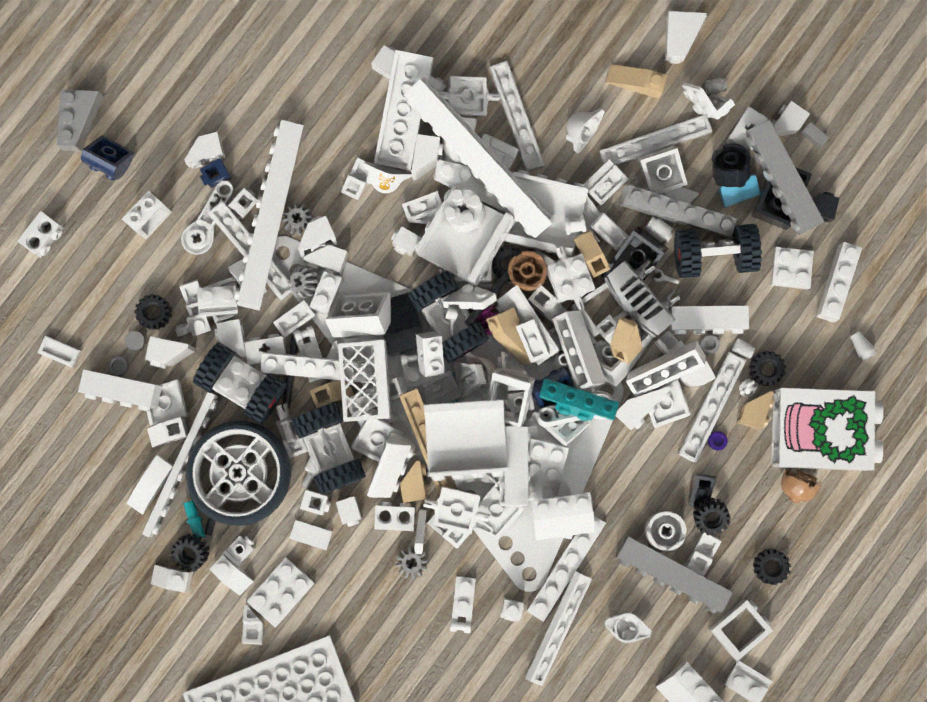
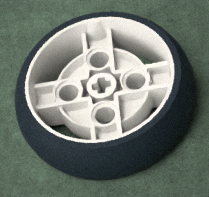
[186,421,291,526]

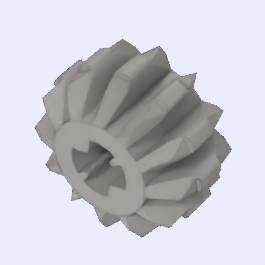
[281,203,314,236]
[287,265,320,298]
[395,546,428,580]

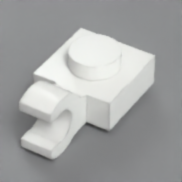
[175,313,211,337]

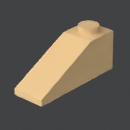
[606,64,668,99]
[486,307,537,366]

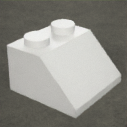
[411,134,444,180]
[637,146,688,194]
[298,216,337,260]
[145,337,195,369]

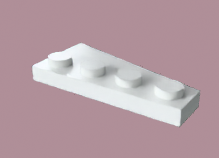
[434,160,506,213]

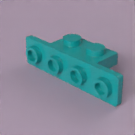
[539,379,619,421]

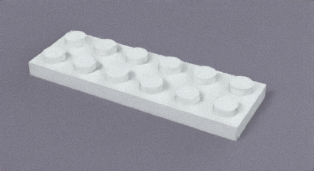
[374,50,434,171]

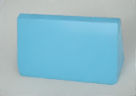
[718,175,760,208]

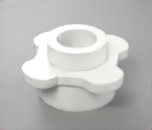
[739,379,759,398]

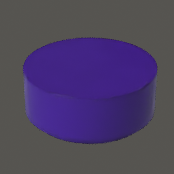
[707,431,728,451]

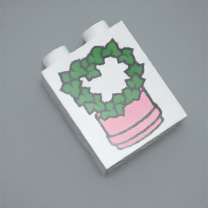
[771,388,883,471]

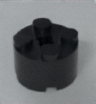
[712,143,751,188]

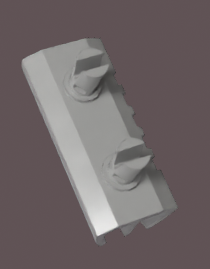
[605,260,680,338]

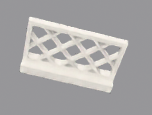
[338,340,391,422]

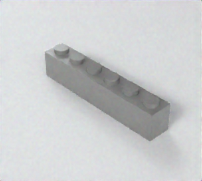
[745,119,824,235]
[619,185,737,238]
[616,536,733,614]

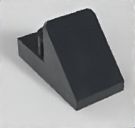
[688,473,716,507]

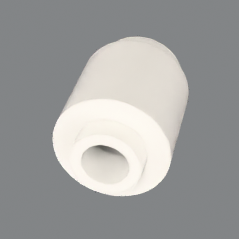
[645,217,674,243]

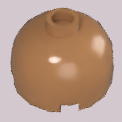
[508,251,547,291]
[781,468,822,503]

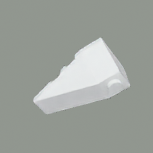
[593,321,653,387]

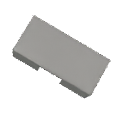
[801,122,829,149]

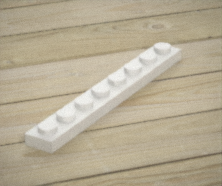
[142,392,219,537]

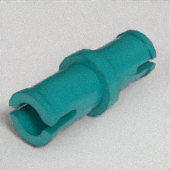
[182,500,206,538]

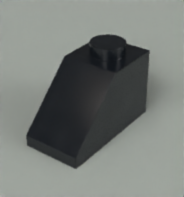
[812,192,839,223]

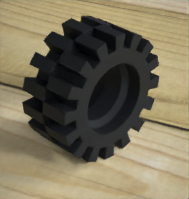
[492,246,522,282]
[134,294,172,330]
[749,351,786,386]
[693,498,731,536]
[171,533,210,572]
[753,549,791,585]

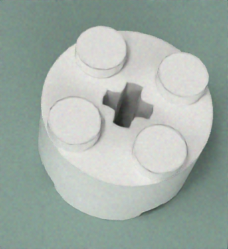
[444,189,485,233]
[644,511,686,551]

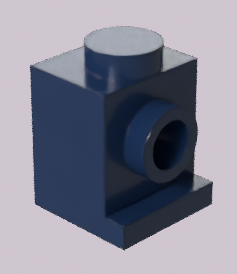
[200,158,232,188]

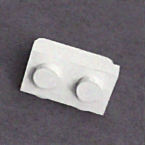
[682,83,735,120]

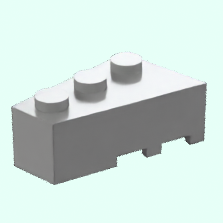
[57,89,104,151]

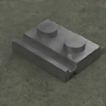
[416,370,463,405]

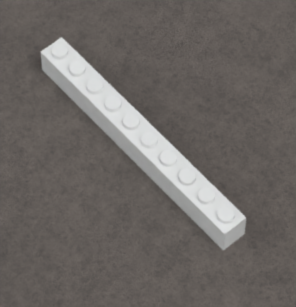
[404,77,555,238]
[234,120,304,311]

